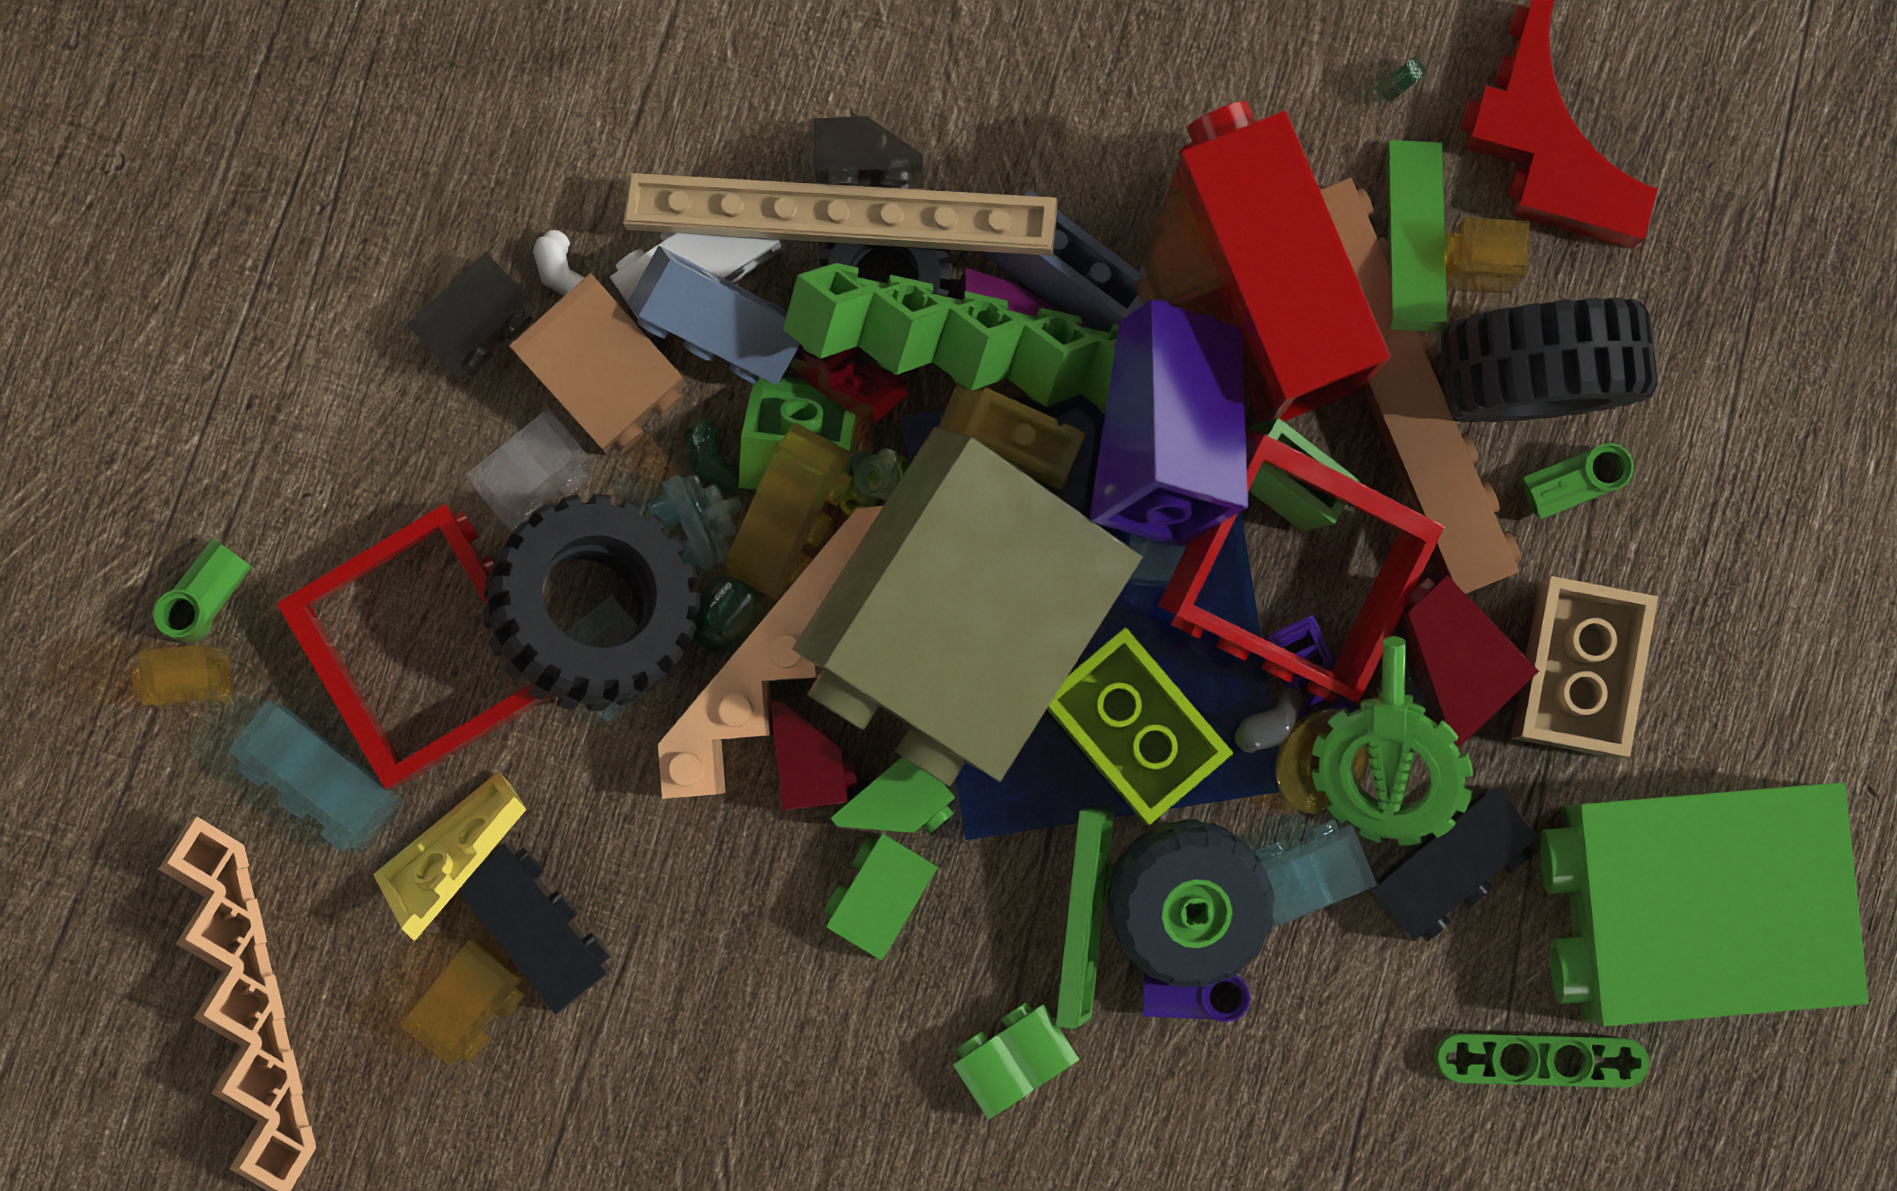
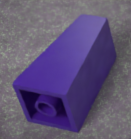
[1090,299,1248,547]

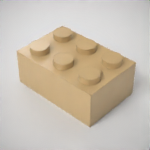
[1511,576,1658,759]

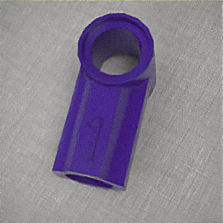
[1143,973,1251,1022]

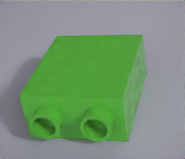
[1539,782,1869,1027]

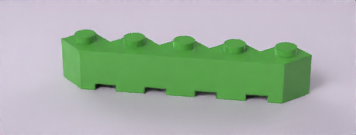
[783,263,1119,415]

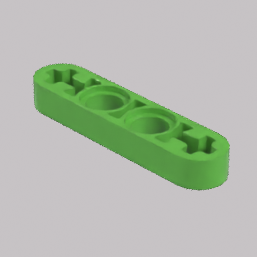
[1434,1032,1650,1088]

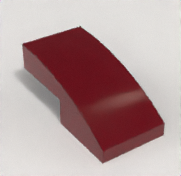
[789,344,907,424]

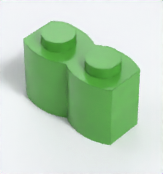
[952,1001,1080,1120]

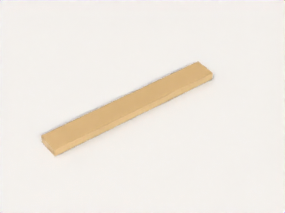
[623,173,1058,256]

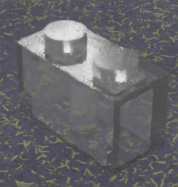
[465,408,595,530]

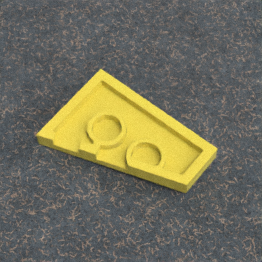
[373,771,527,941]

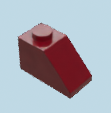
[770,701,858,811]

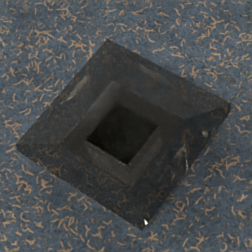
[813,116,924,189]

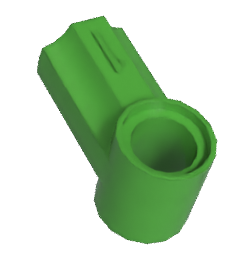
[1521,443,1634,521]
[153,538,252,644]

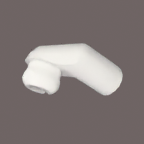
[533,230,585,296]

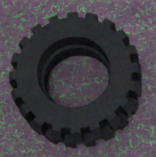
[1441,298,1658,423]
[482,493,700,712]

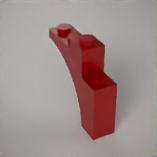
[1460,0,1658,249]

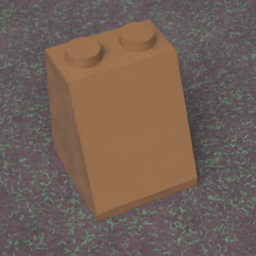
[509,273,687,455]

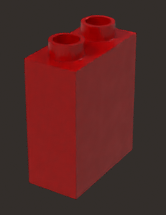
[1166,101,1391,423]

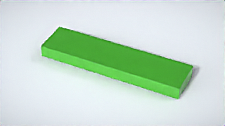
[1387,140,1447,332]
[1056,805,1115,1029]

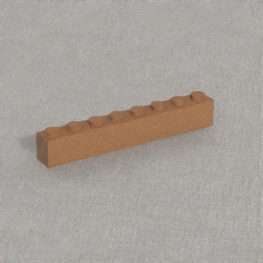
[1320,177,1521,594]

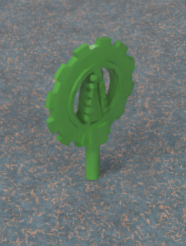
[1312,637,1473,846]

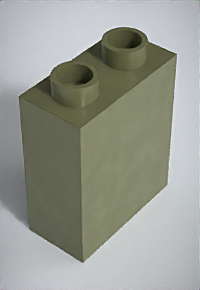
[792,427,1143,787]

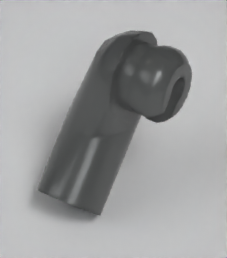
[1234,688,1304,753]

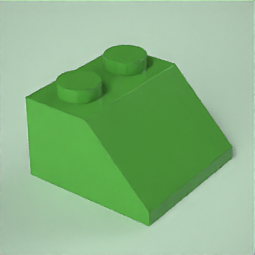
[738,376,857,500]

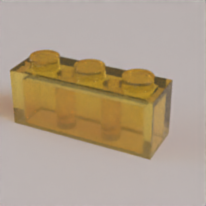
[722,422,853,601]

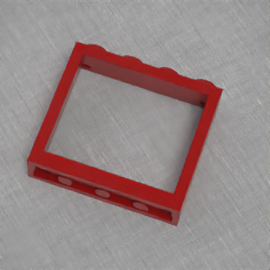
[1158,428,1445,703]
[276,504,552,790]

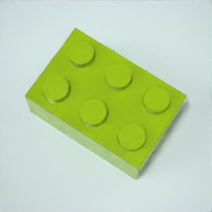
[1047,627,1233,825]

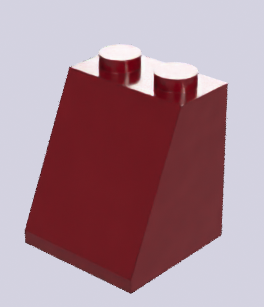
[1395,575,1539,747]

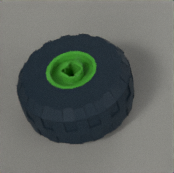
[1107,819,1274,988]

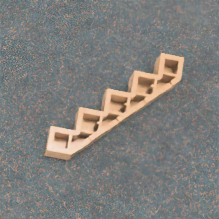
[658,506,883,799]
[158,817,316,1191]

